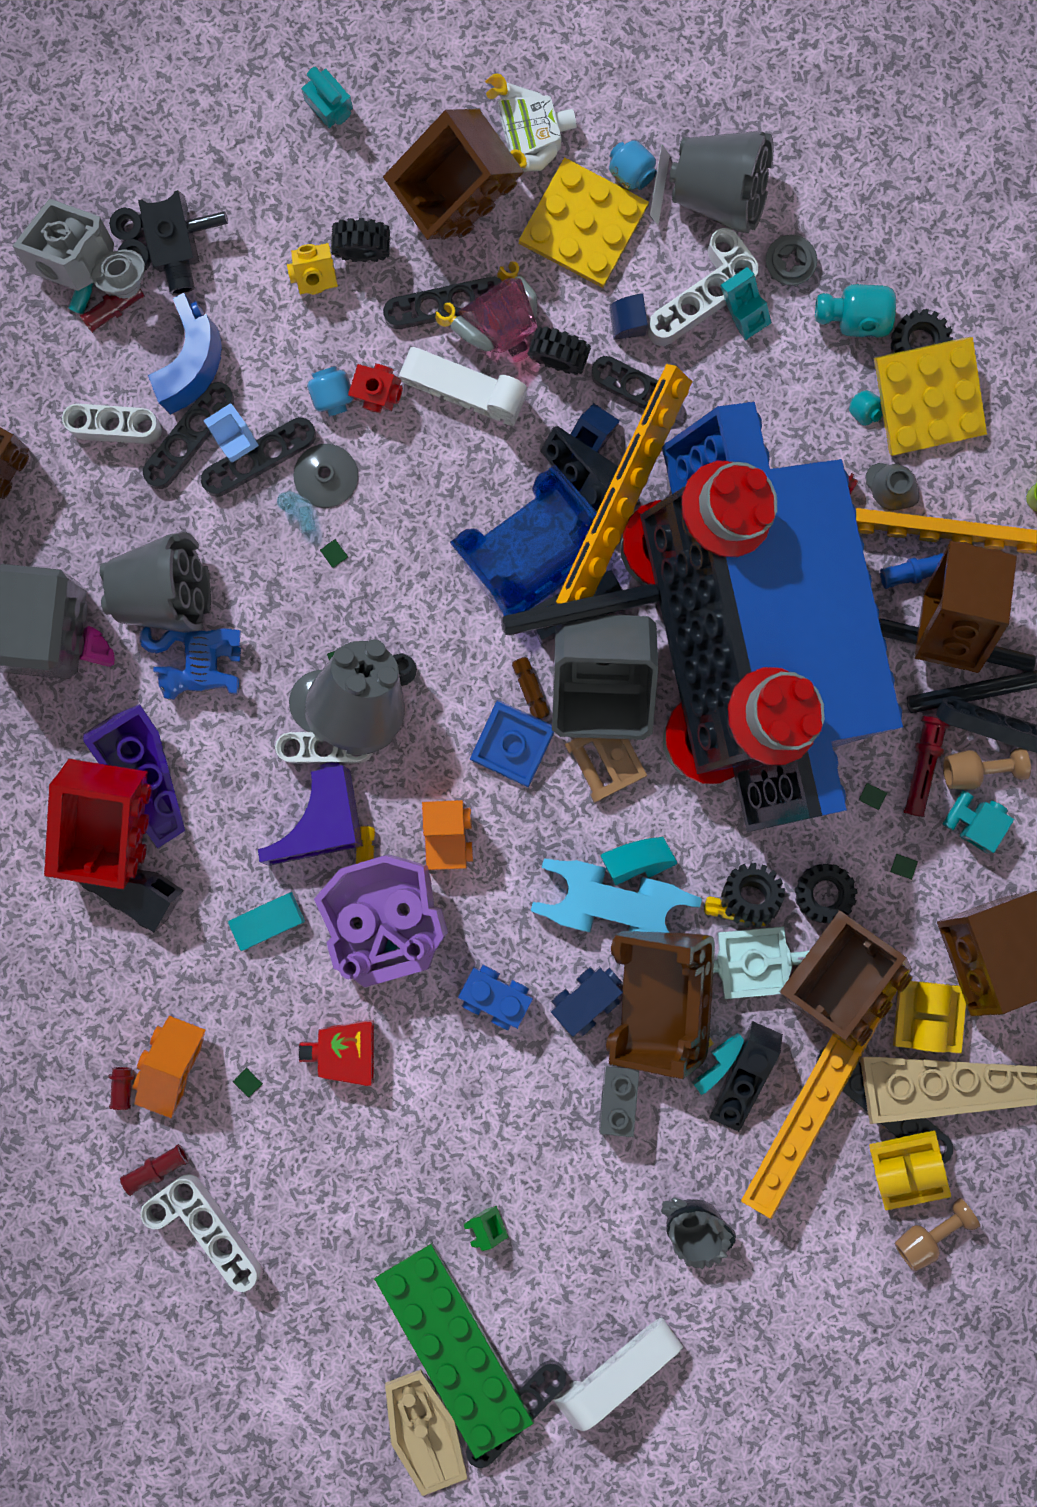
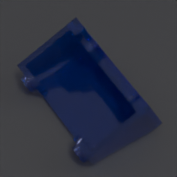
[450,465,597,616]

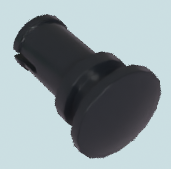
[393,653,417,686]

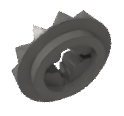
[765,235,817,287]

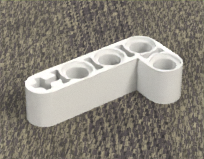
[648,228,758,346]
[398,347,527,426]
[140,1174,261,1292]
[553,1318,683,1431]

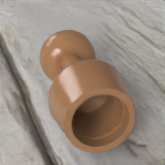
[943,747,1031,790]
[894,1198,980,1272]

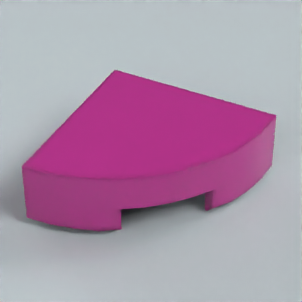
[79,626,115,667]

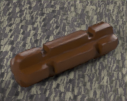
[512,657,549,719]

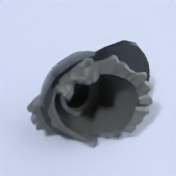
[661,1197,736,1269]

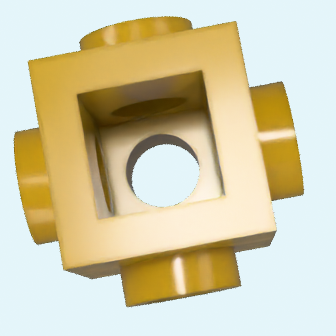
[287,243,338,295]

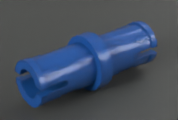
[880,553,944,589]

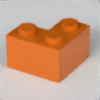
[422,800,473,870]
[132,1016,206,1119]

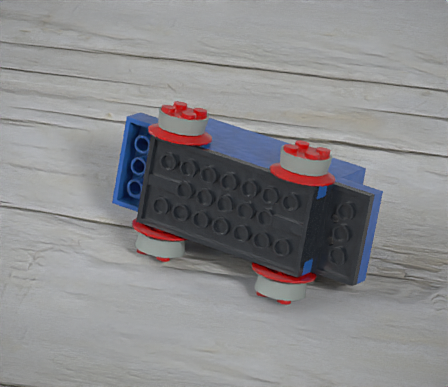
[621,402,903,832]

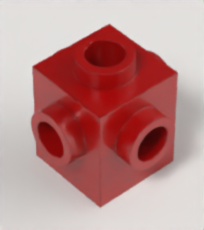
[348,363,403,414]

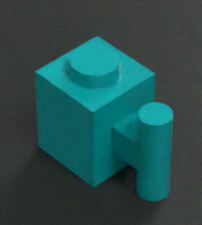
[301,66,353,128]
[942,790,1015,854]

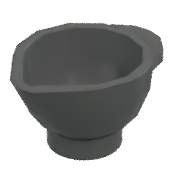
[865,463,920,510]

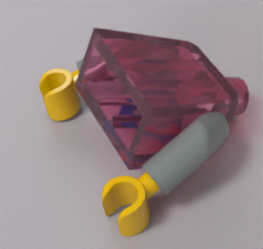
[435,261,537,362]

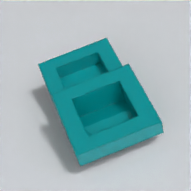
[720,267,772,341]
[600,837,678,886]
[227,892,305,951]
[692,1033,744,1096]

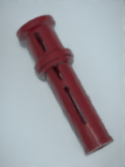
[903,716,951,818]

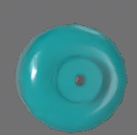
[849,390,883,426]

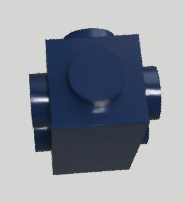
[550,966,623,1037]

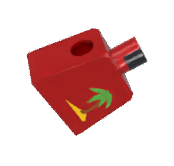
[299,1020,374,1086]

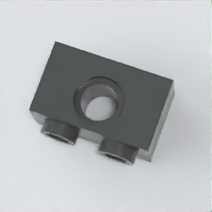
[598,1063,639,1137]

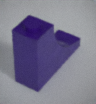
[258,762,363,866]

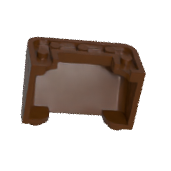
[606,931,715,1079]

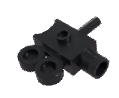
[109,190,228,294]

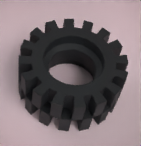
[331,218,390,262]
[890,309,953,353]
[527,327,591,375]
[721,863,785,928]
[795,864,858,923]

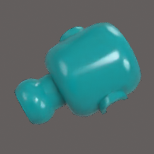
[815,284,896,338]

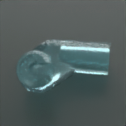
[277,491,316,533]

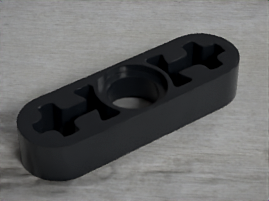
[591,356,659,410]

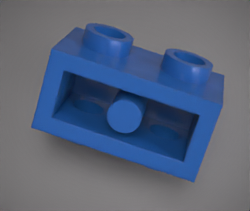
[458,965,533,1031]

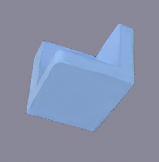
[203,403,259,462]

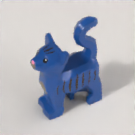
[139,627,241,700]

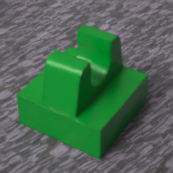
[464,1206,509,1251]

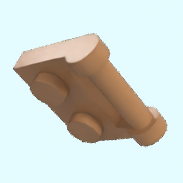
[565,738,647,803]

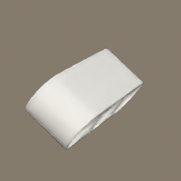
[62,404,162,444]
[275,732,373,764]

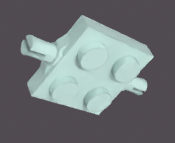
[713,926,809,999]

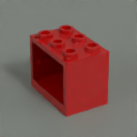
[44,759,151,889]

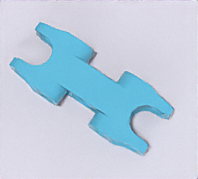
[531,858,702,933]

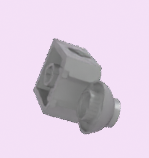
[13,198,145,298]

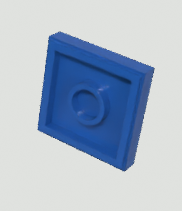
[469,700,555,788]

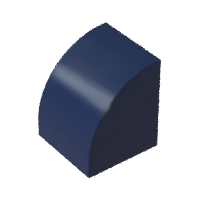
[609,293,648,340]
[571,403,620,453]

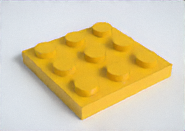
[519,157,649,288]
[874,337,987,456]

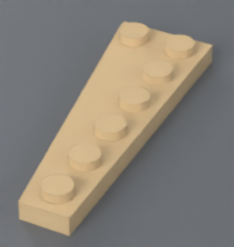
[860,1056,1037,1124]

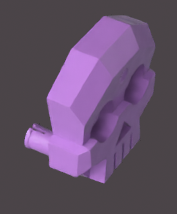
[314,854,448,988]

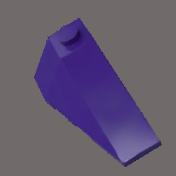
[83,704,185,849]

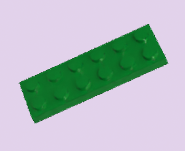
[374,1242,534,1459]

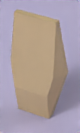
[385,1369,467,1496]

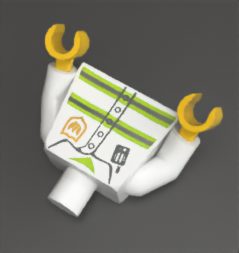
[485,73,577,172]

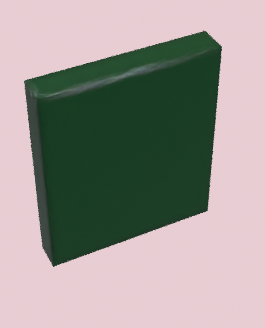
[320,539,348,568]
[859,783,887,810]
[890,853,918,880]
[232,1067,263,1098]

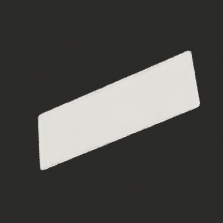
[650,144,670,225]

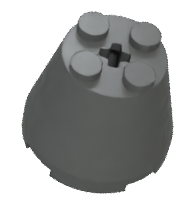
[670,131,774,234]
[100,532,211,633]
[305,639,405,755]

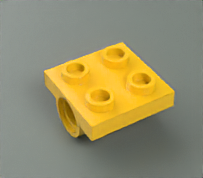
[893,981,966,1054]
[869,1130,951,1211]

